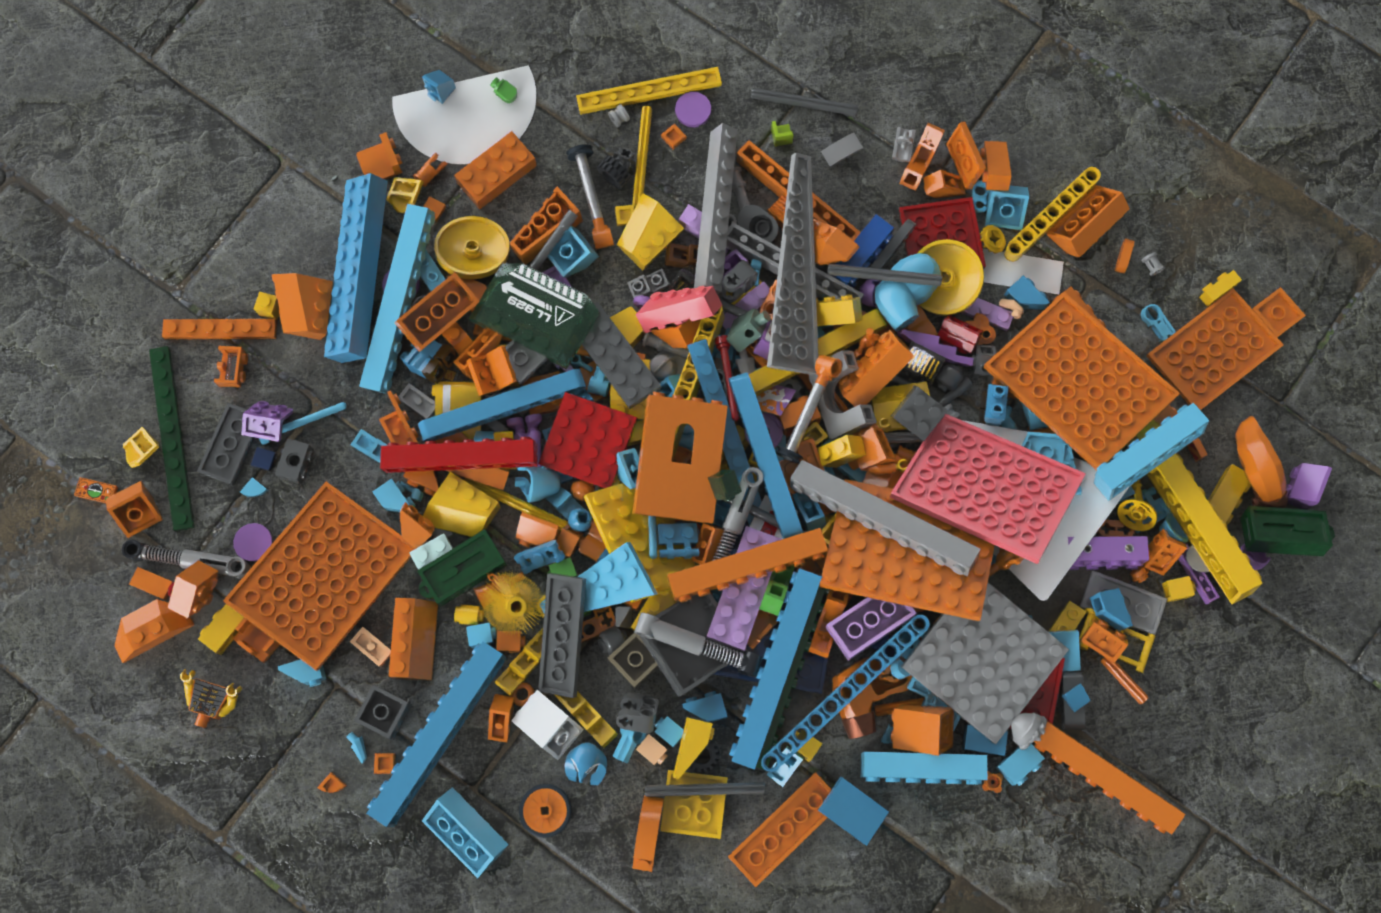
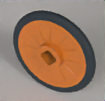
[519,784,571,838]

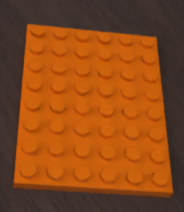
[983,292,1180,471]
[820,479,995,621]
[223,481,415,671]

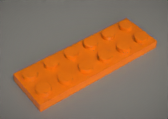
[728,772,832,887]

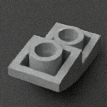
[821,132,863,168]
[627,269,671,298]

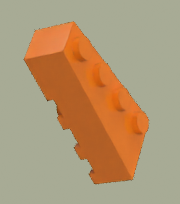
[510,186,583,265]

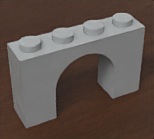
[809,351,877,440]

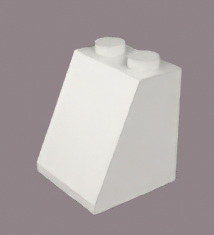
[511,690,584,760]

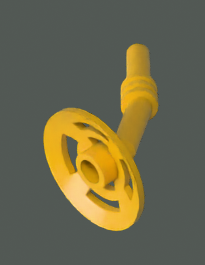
[1117,479,1157,531]

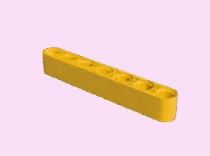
[1004,167,1101,262]

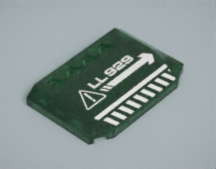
[468,263,600,369]

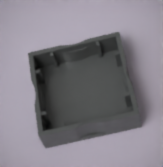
[639,593,748,697]

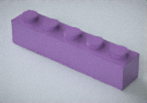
[1178,544,1220,604]

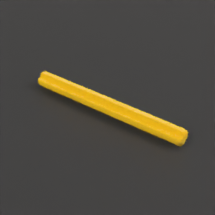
[632,106,652,209]
[464,478,568,530]

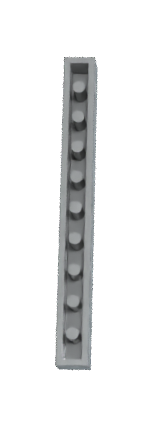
[694,123,738,295]
[790,460,981,577]

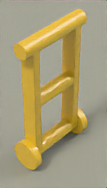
[1079,608,1156,673]

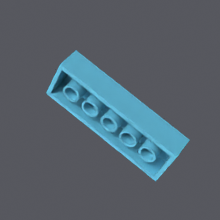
[1094,403,1209,501]
[860,752,987,785]

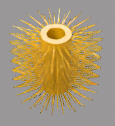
[479,570,546,635]

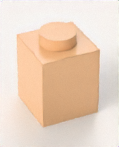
[636,734,668,766]

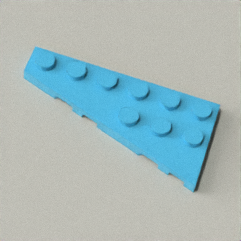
[539,542,658,613]

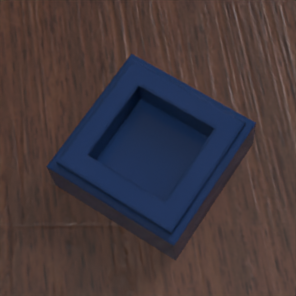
[251,447,277,471]

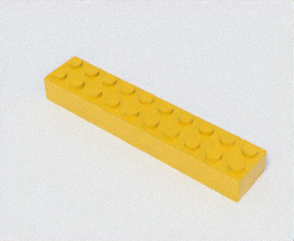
[1127,420,1262,605]

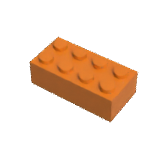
[454,131,537,210]
[394,272,480,352]
[837,330,914,407]

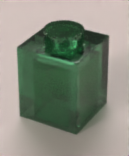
[708,470,742,502]

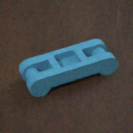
[514,540,566,574]

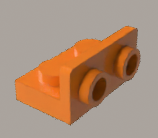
[1143,529,1187,576]
[1080,618,1128,663]

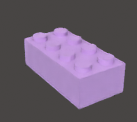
[826,597,917,661]

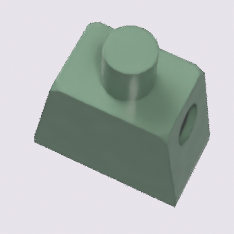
[726,308,771,352]

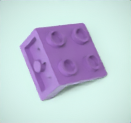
[241,401,293,442]

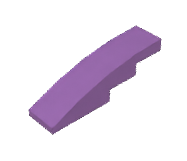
[897,330,974,367]

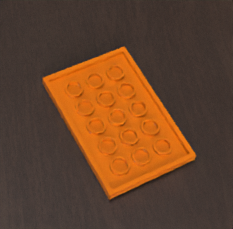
[1146,288,1284,410]

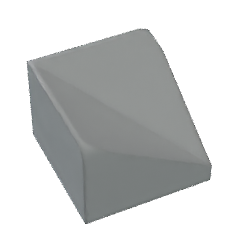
[616,607,632,629]

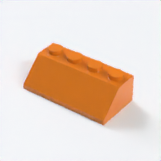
[1046,185,1130,258]
[389,598,438,681]

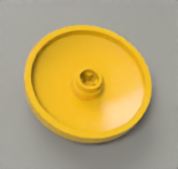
[434,216,510,279]
[917,239,984,316]

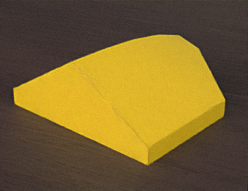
[386,177,423,214]
[123,427,159,468]

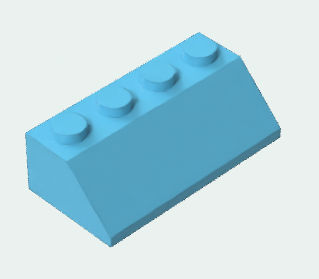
[422,787,509,878]

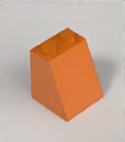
[891,705,954,756]

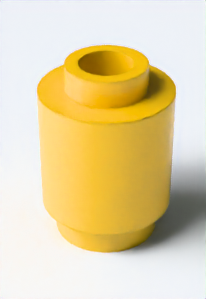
[454,604,484,625]

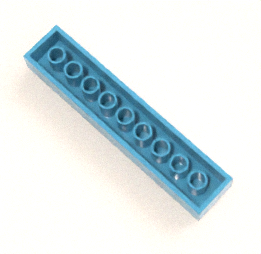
[324,173,388,363]
[729,568,822,770]
[366,641,507,827]

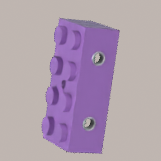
[1068,536,1149,570]

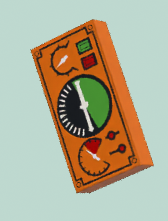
[74,477,118,504]

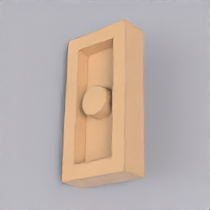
[350,627,391,667]

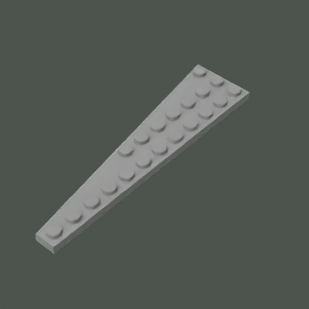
[767,153,818,375]

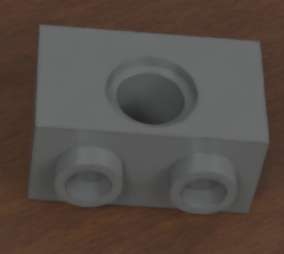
[275,438,314,485]

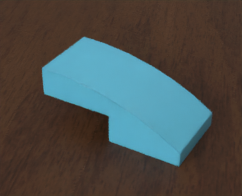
[350,429,387,463]

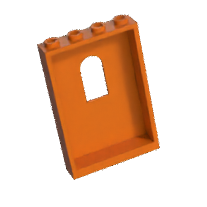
[632,392,728,524]

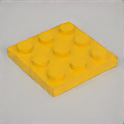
[660,770,728,839]

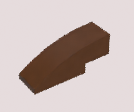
[665,243,726,269]

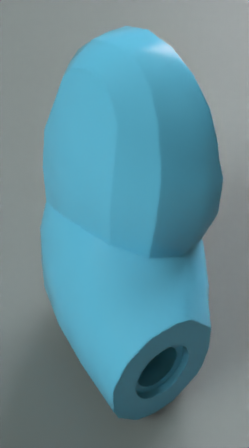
[875,253,941,332]

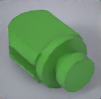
[490,77,517,103]

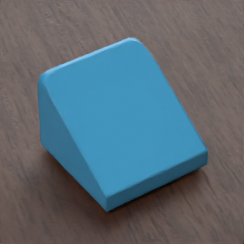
[1062,683,1091,712]

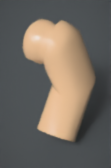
[999,299,1024,319]

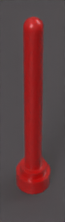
[715,335,739,421]

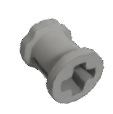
[1141,252,1165,276]

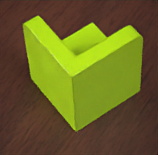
[771,121,793,147]

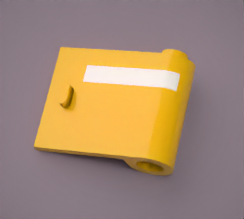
[432,381,483,440]

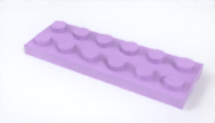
[706,526,782,651]

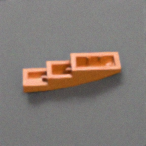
[446,468,509,490]

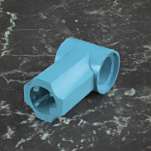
[587,366,610,397]
[613,720,646,763]

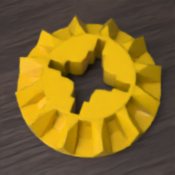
[980,225,1006,254]

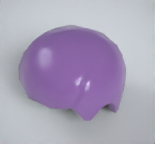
[860,279,880,308]
[1240,543,1271,570]

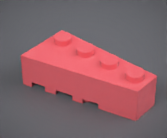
[635,286,722,333]

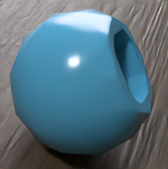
[568,508,592,532]

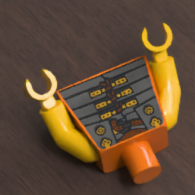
[180,669,242,728]

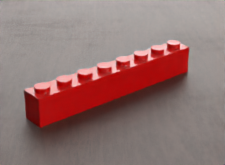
[380,437,538,473]

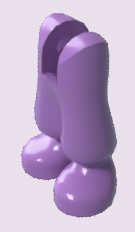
[506,414,542,468]

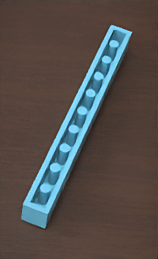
[359,204,435,394]

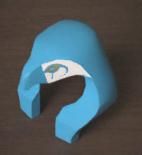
[565,742,607,785]

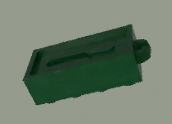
[1240,506,1335,557]
[418,529,508,607]

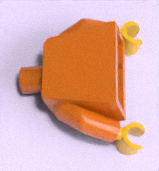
[848,418,908,474]

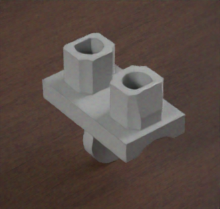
[892,127,916,163]

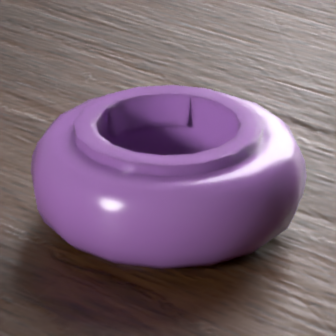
[633,296,650,309]

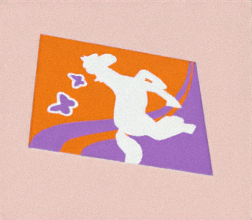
[756,385,796,416]

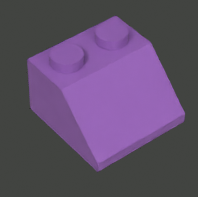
[1286,463,1332,510]

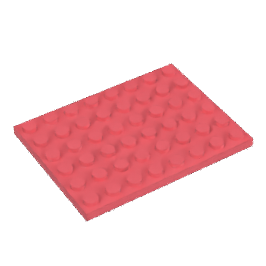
[890,414,1086,564]

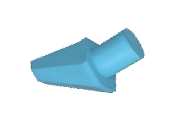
[346,732,367,764]

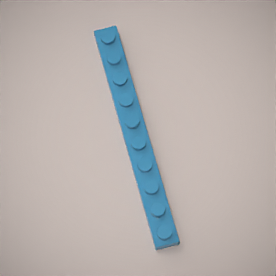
[687,339,762,527]

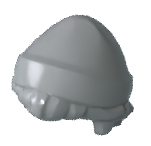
[1011,712,1047,750]

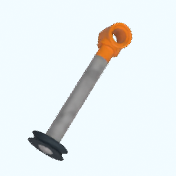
[566,144,614,250]
[775,355,842,464]

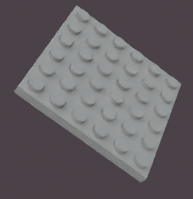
[901,583,1069,744]

